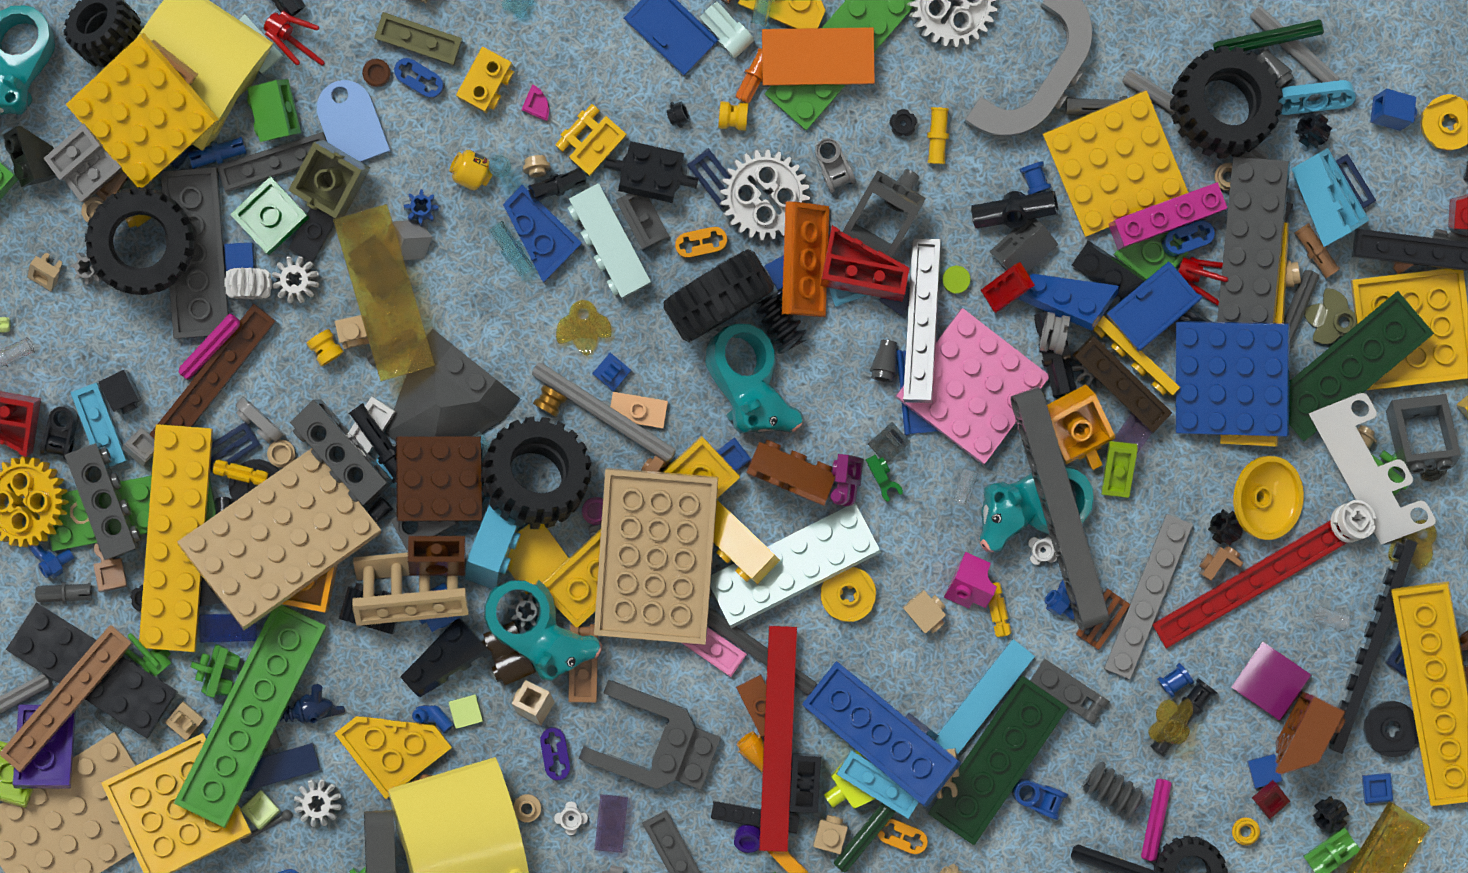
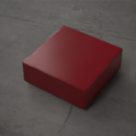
[1252,780,1291,819]

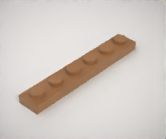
[0,625,133,773]

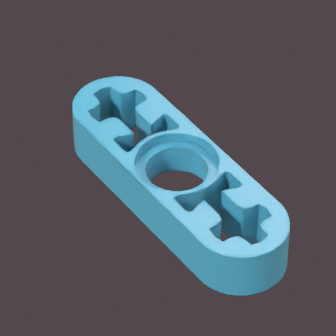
[1278,80,1356,115]

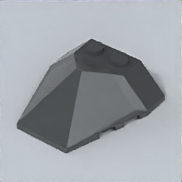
[385,329,520,441]

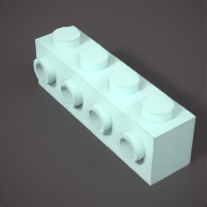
[567,183,652,299]

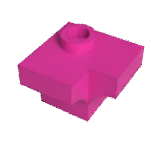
[944,552,997,609]

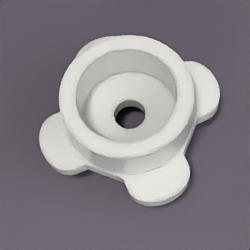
[1028,535,1057,565]
[554,801,588,835]

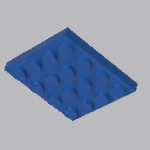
[1176,321,1290,436]

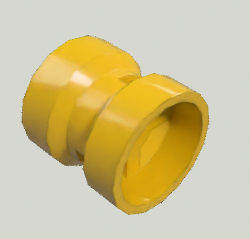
[718,101,748,131]
[306,328,344,367]

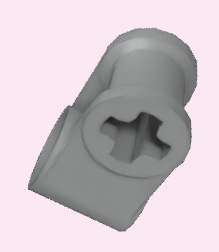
[814,138,856,194]

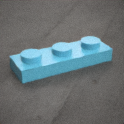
[70,382,128,471]
[836,750,919,819]

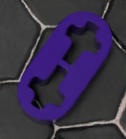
[540,727,570,780]

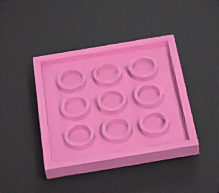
[895,308,1049,465]

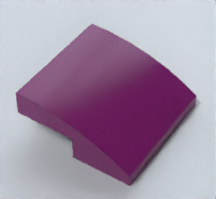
[1231,642,1312,722]

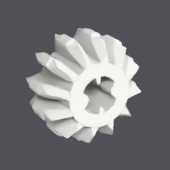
[272,256,319,303]
[224,268,272,300]
[294,779,342,827]

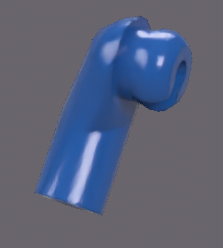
[412,705,454,733]

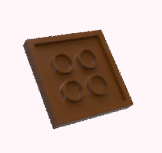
[396,436,482,521]

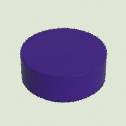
[734,825,760,853]

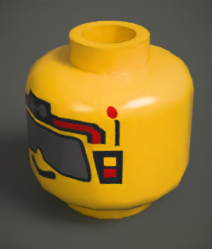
[449,149,493,191]

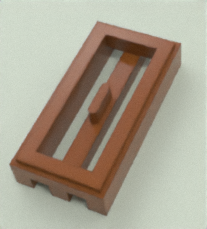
[1075,588,1130,650]

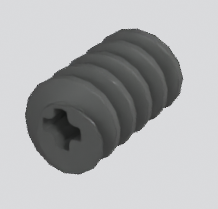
[1081,761,1143,821]

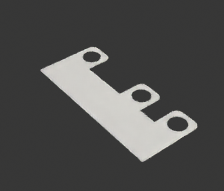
[1309,393,1436,545]

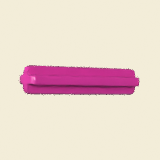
[178,314,240,379]
[1141,778,1172,861]

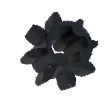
[1295,112,1332,148]
[1208,509,1243,546]
[1313,796,1349,833]

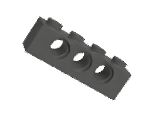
[290,399,393,505]
[65,443,142,560]

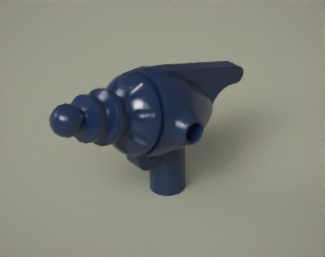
[279,684,345,724]

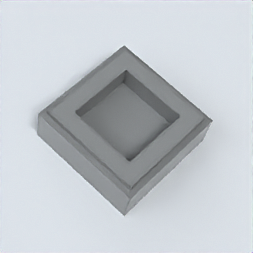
[122,427,155,466]

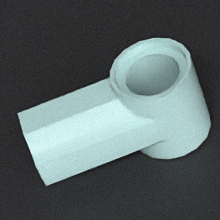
[700,2,755,59]

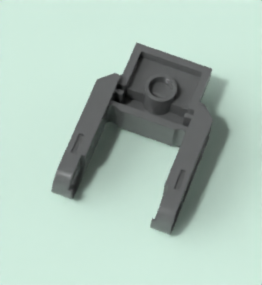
[579,680,721,790]

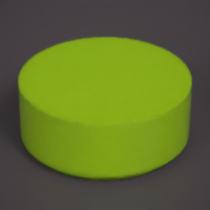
[942,265,970,294]

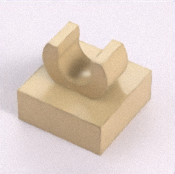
[27,253,62,291]
[165,701,205,741]

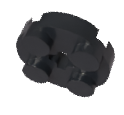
[1363,701,1418,757]

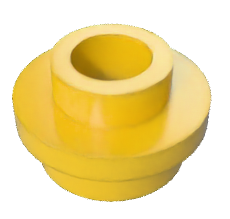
[1232,817,1260,846]

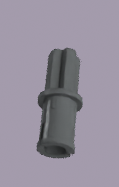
[35,582,92,604]

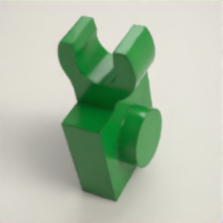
[865,454,903,502]

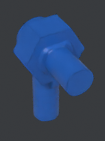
[28,544,74,579]
[1044,579,1074,620]

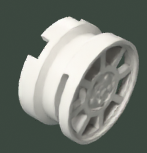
[1331,500,1376,543]

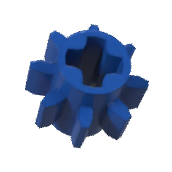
[404,189,439,226]

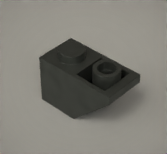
[3,126,57,187]

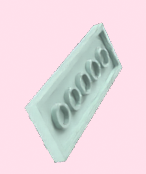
[710,503,881,628]

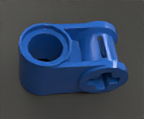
[1012,779,1068,820]

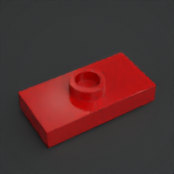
[981,262,1035,313]

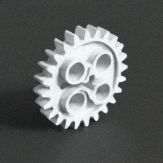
[907,0,997,47]
[719,150,810,240]

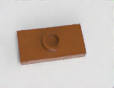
[736,674,766,737]

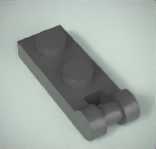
[1030,658,1110,725]

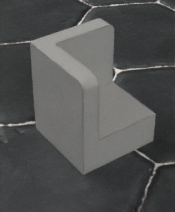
[383,220,432,261]

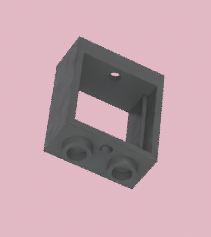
[842,171,926,258]
[1386,394,1461,474]

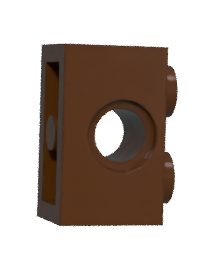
[408,536,466,576]

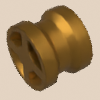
[533,384,567,417]

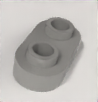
[236,397,284,443]

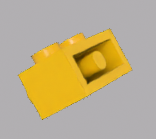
[456,46,515,114]

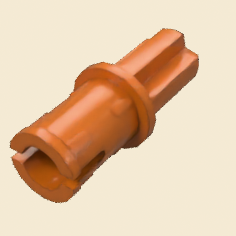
[735,48,762,103]

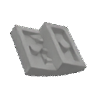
[44,123,122,202]

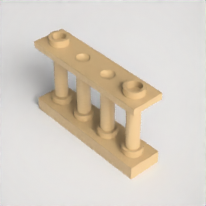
[353,552,469,626]

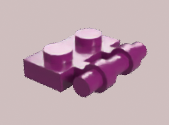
[831,454,864,507]

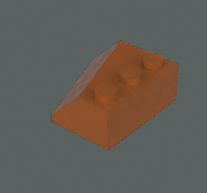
[746,439,835,506]
[1275,692,1345,774]

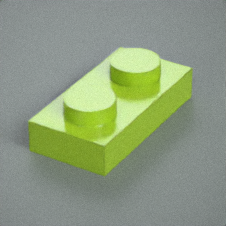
[1101,441,1138,498]

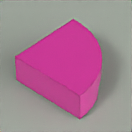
[521,84,549,121]

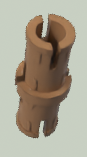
[1294,223,1340,279]

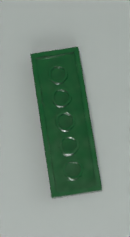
[1289,291,1435,442]
[928,675,1069,845]

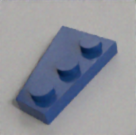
[503,185,583,283]
[1018,274,1119,331]

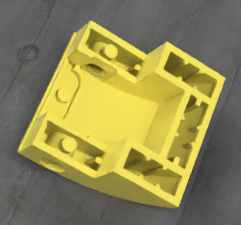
[138,0,273,151]
[388,757,529,873]

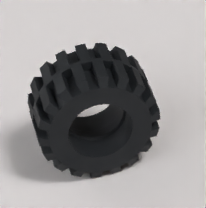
[64,0,141,68]
[1154,835,1228,873]

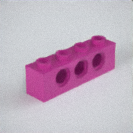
[1109,182,1227,250]

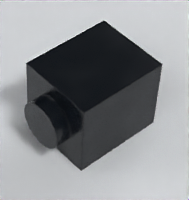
[99,369,142,415]

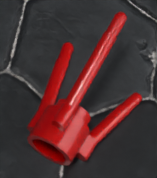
[263,11,325,66]
[1178,257,1228,306]

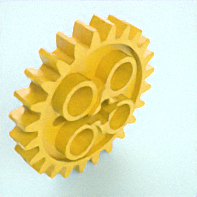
[0,456,69,547]

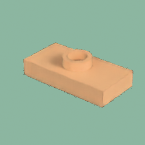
[610,392,668,428]

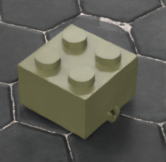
[288,140,370,219]

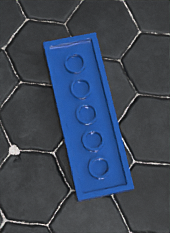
[802,661,961,807]

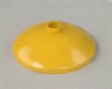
[1233,456,1304,540]

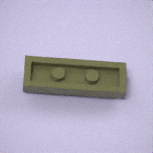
[374,12,463,66]

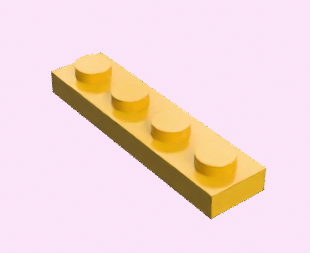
[1093,315,1180,396]

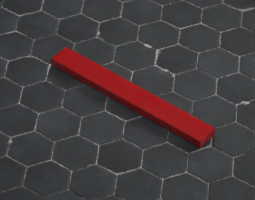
[1152,520,1349,648]
[759,626,797,852]

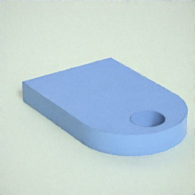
[317,80,391,162]

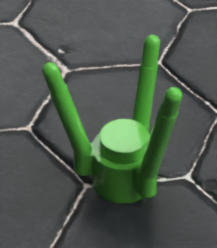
[125,633,172,676]

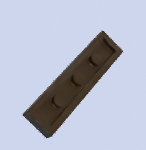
[1072,335,1172,433]

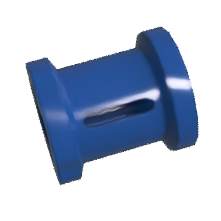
[1019,161,1052,195]
[1157,663,1194,699]

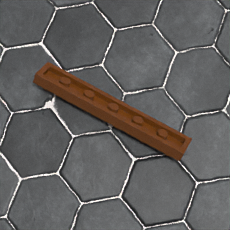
[149,304,277,439]

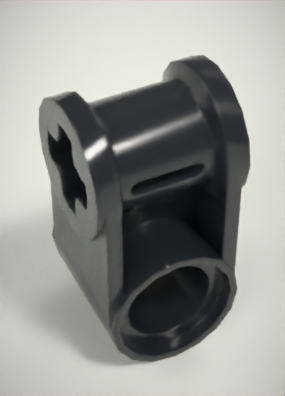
[40,406,78,460]

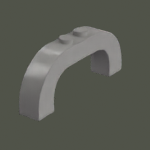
[964,0,1092,137]

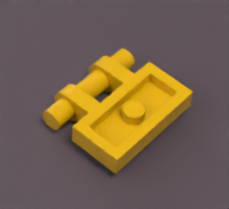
[555,104,627,176]

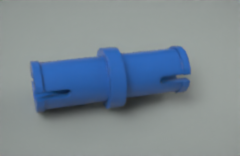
[188,136,247,169]

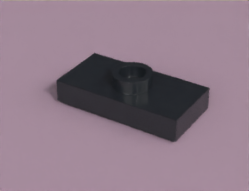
[288,204,338,262]

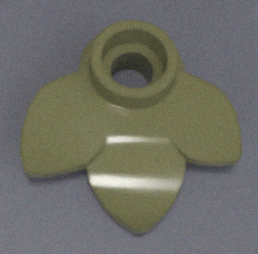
[1304,288,1357,344]

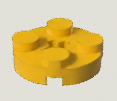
[1420,94,1468,151]
[821,567,876,622]

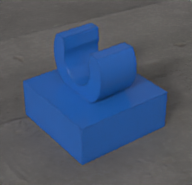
[592,352,631,391]

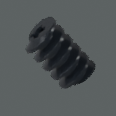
[756,290,807,354]

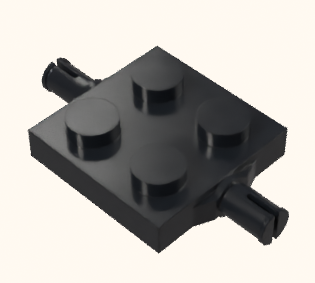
[604,141,699,203]

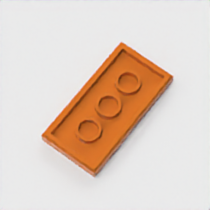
[762,28,875,86]
[782,201,829,317]

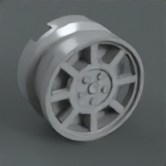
[1039,312,1070,355]

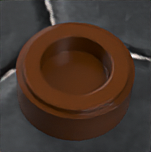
[362,59,391,87]

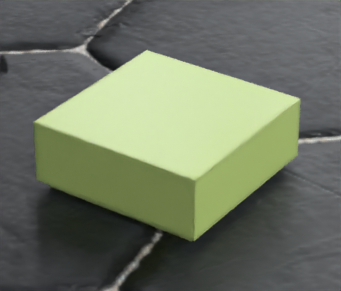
[449,694,483,729]
[240,790,281,830]

